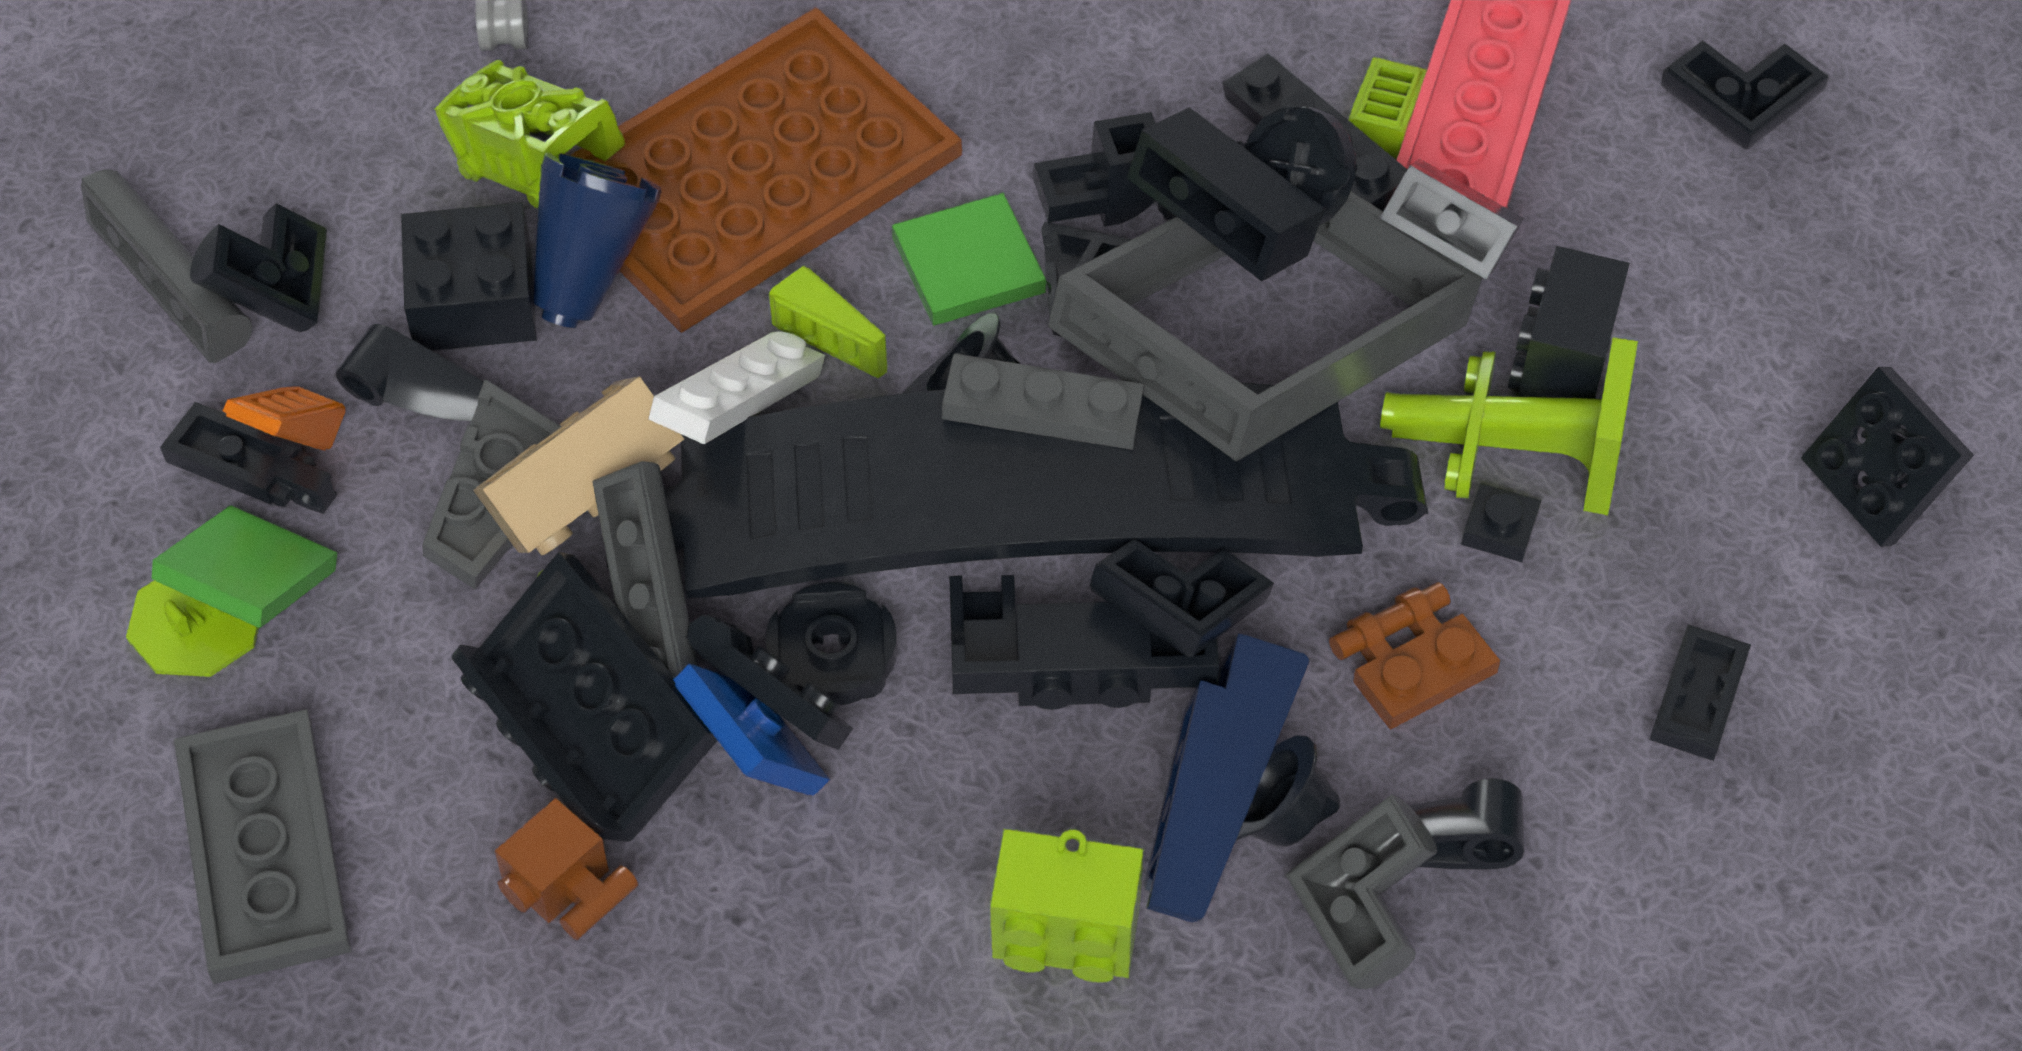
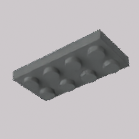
[174,709,352,984]

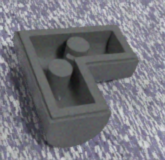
[1285,794,1437,989]

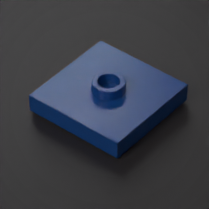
[674,663,830,795]

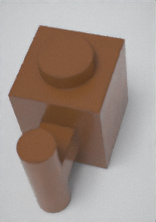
[495,798,639,940]

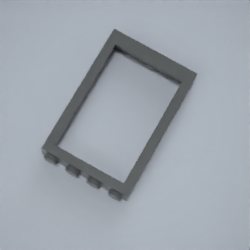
[1048,191,1482,461]

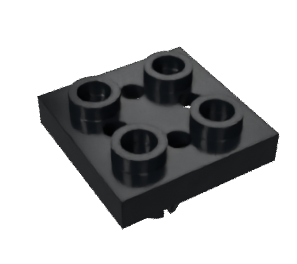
[1801,367,1974,547]

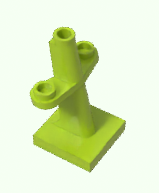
[1380,337,1638,515]

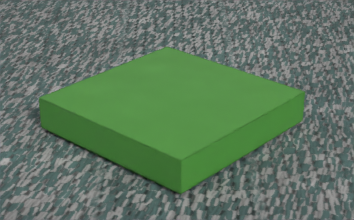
[892,193,1046,326]
[151,505,337,628]

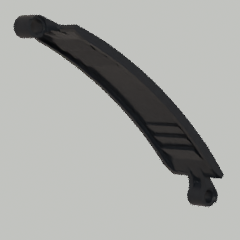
[606,382,1428,598]

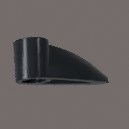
[335,323,484,421]
[1331,778,1524,869]

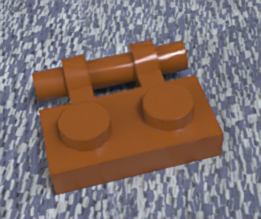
[1329,582,1500,730]

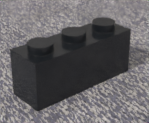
[1127,107,1325,282]

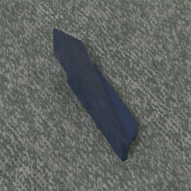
[1144,633,1309,922]

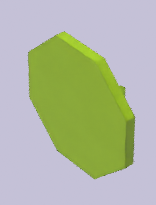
[126,580,259,677]

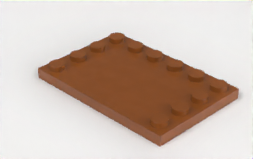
[571,7,962,333]

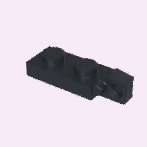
[160,402,337,514]

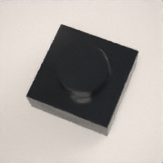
[1461,483,1542,562]

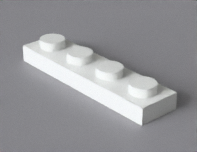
[649,332,825,444]

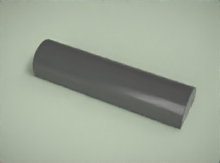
[81,169,252,364]
[592,461,698,678]

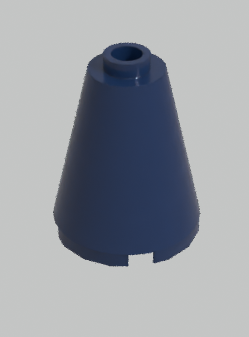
[533,152,662,328]

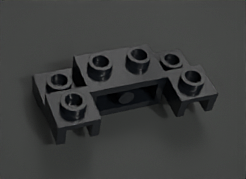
[949,575,1219,710]

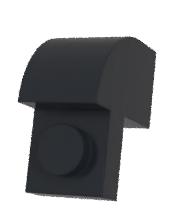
[1033,112,1156,227]

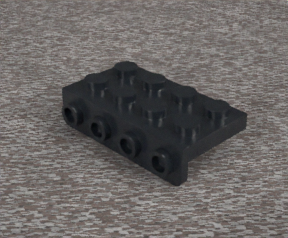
[451,551,718,842]

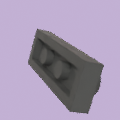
[942,354,1144,450]

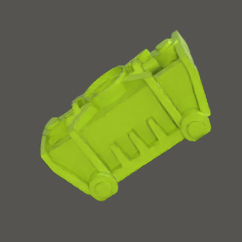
[435,60,625,208]

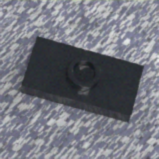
[1649,624,1751,761]

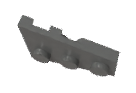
[422,379,561,589]

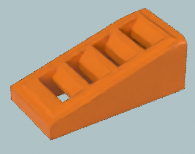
[222,386,346,451]

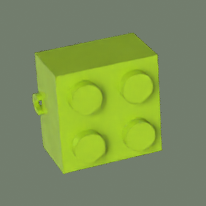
[990,829,1144,983]

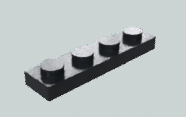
[1223,53,1407,212]

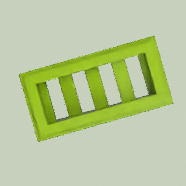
[1348,57,1427,160]
[769,265,888,379]

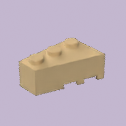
[473,376,684,556]

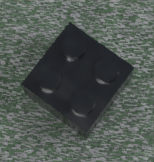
[401,202,537,351]
[1507,246,1630,399]

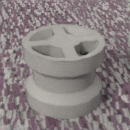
[476,0,528,51]

